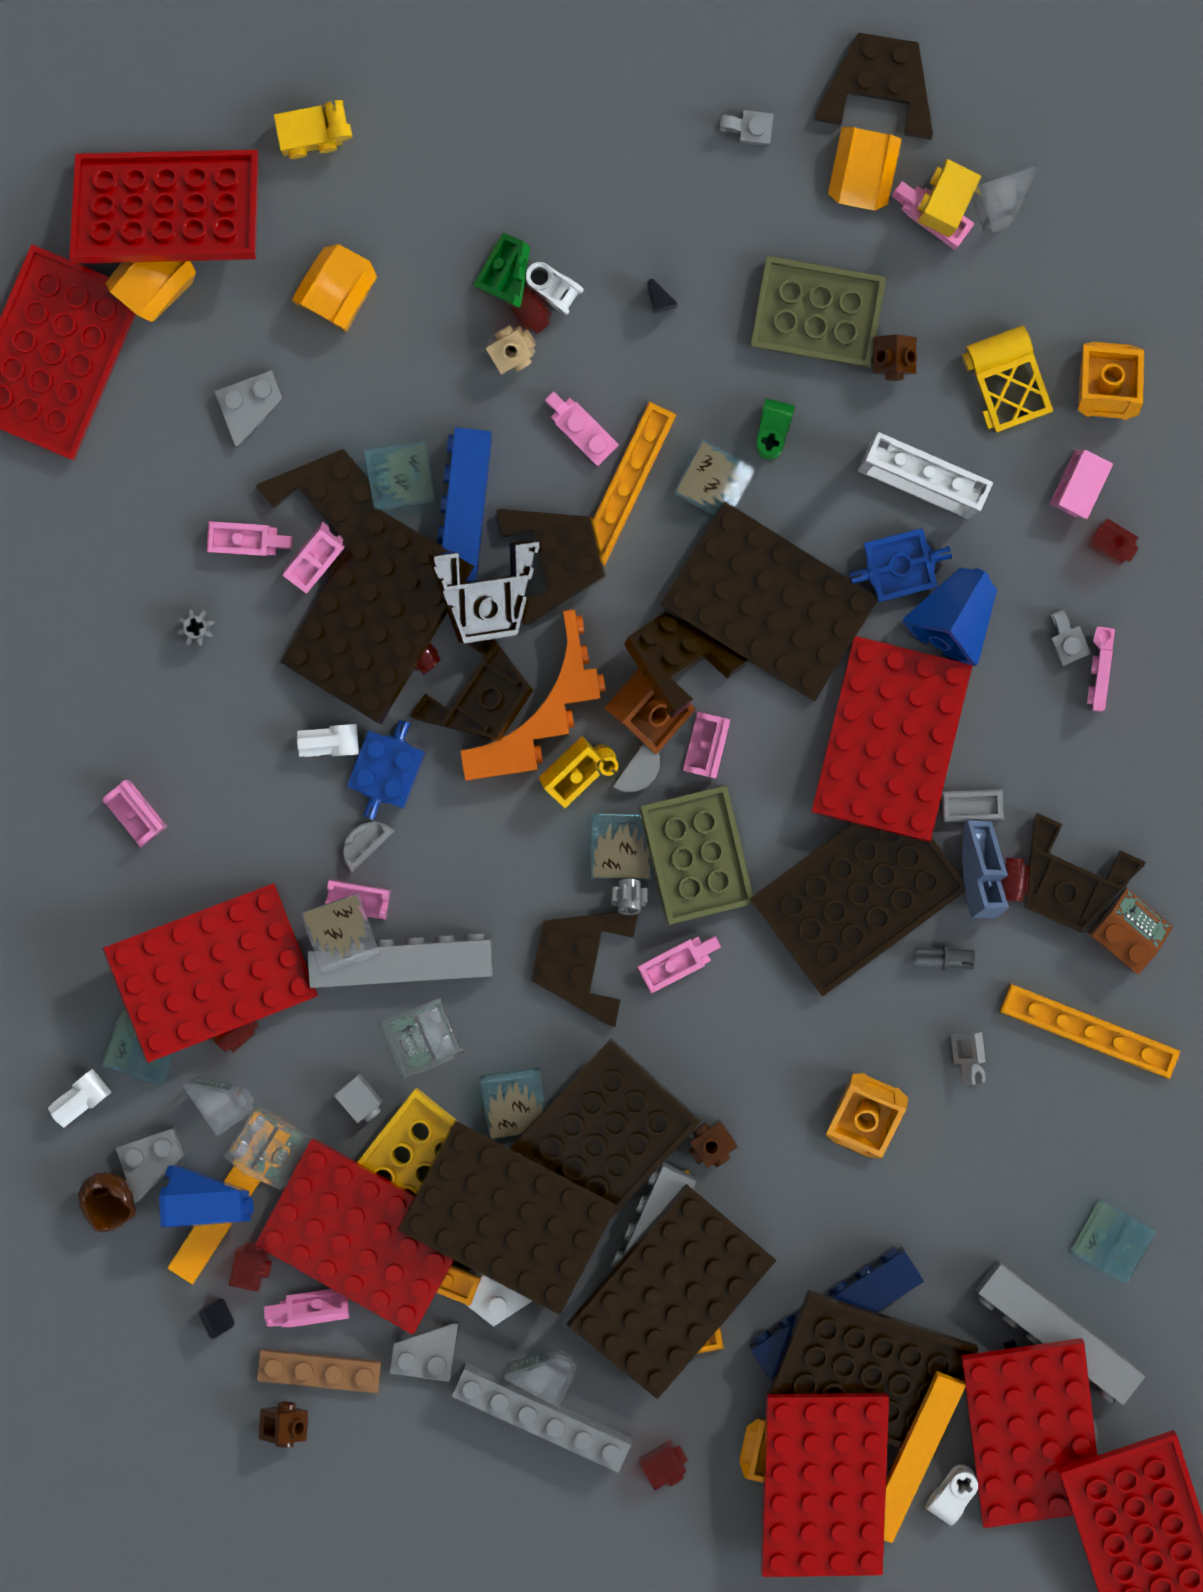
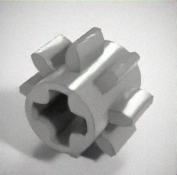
[177,609,216,646]
[611,879,648,915]

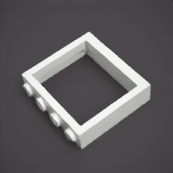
[857,432,993,520]

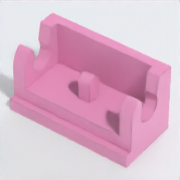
[1049,449,1113,519]
[283,521,345,594]
[683,712,731,779]
[102,780,167,848]
[325,879,391,920]

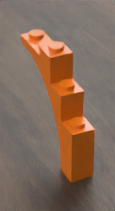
[461,609,606,781]

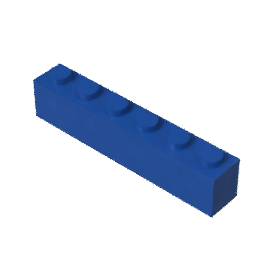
[437,427,492,581]

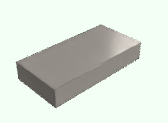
[941,789,1004,822]

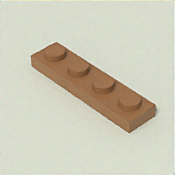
[257,1349,382,1393]

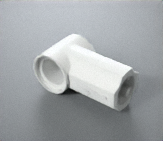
[297,724,359,757]
[48,1069,112,1128]

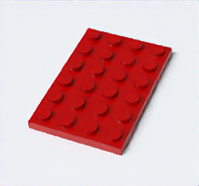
[69,149,259,264]
[0,244,136,461]
[811,636,972,842]
[102,883,318,1063]
[255,1138,454,1335]
[961,1338,1097,1528]
[760,1393,889,1577]
[1058,1430,1203,1592]

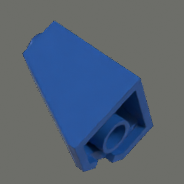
[902,567,997,666]
[159,1165,254,1227]

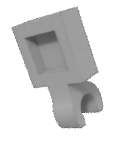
[719,110,774,146]
[1050,610,1091,666]
[950,1032,986,1086]

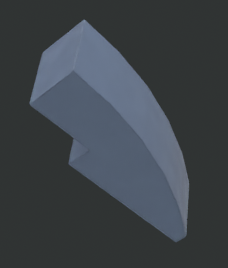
[962,820,1009,919]

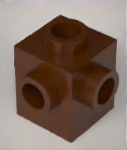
[872,334,917,381]
[688,1119,738,1168]
[259,1401,308,1448]

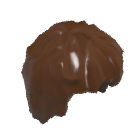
[78,1172,136,1232]

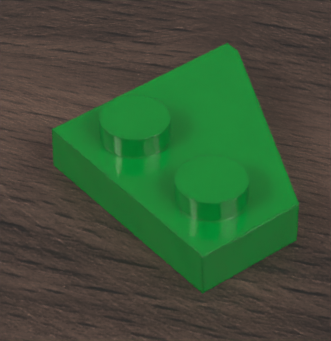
[473,232,530,308]

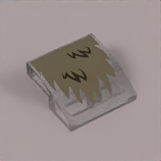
[301,893,380,974]

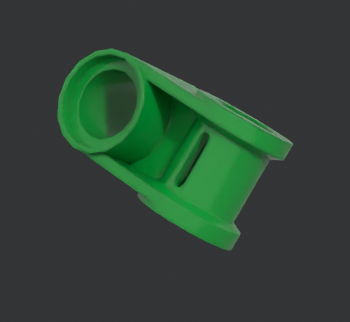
[756,398,795,460]

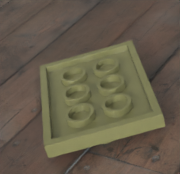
[750,256,887,369]
[638,785,754,925]

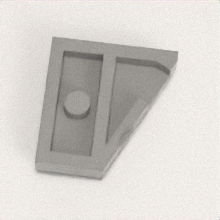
[215,370,283,447]
[116,1127,184,1203]
[390,1322,459,1382]

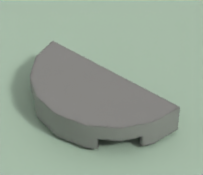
[613,737,660,792]
[343,821,395,873]

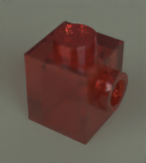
[1087,518,1139,565]
[228,1242,272,1292]
[639,1440,688,1490]

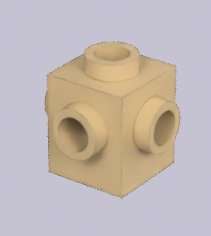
[486,325,536,375]

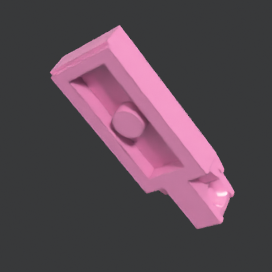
[892,181,974,250]
[545,391,619,467]
[206,521,293,557]
[1087,627,1115,713]
[637,935,721,994]
[264,1289,349,1328]

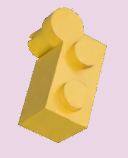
[274,100,353,159]
[917,159,981,238]
[538,736,619,808]

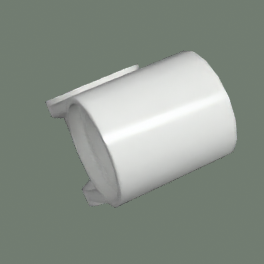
[526,262,584,315]
[925,1464,978,1526]

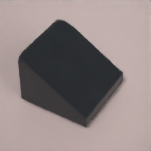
[647,279,677,314]
[199,1299,234,1339]

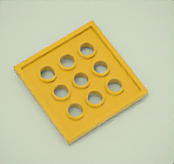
[357,1088,459,1194]

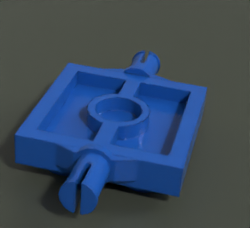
[849,528,952,603]
[347,719,426,820]

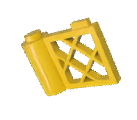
[962,325,1053,433]

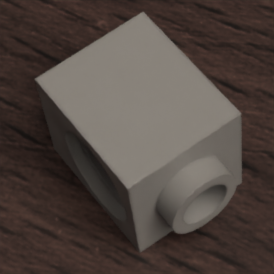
[334,1073,383,1123]

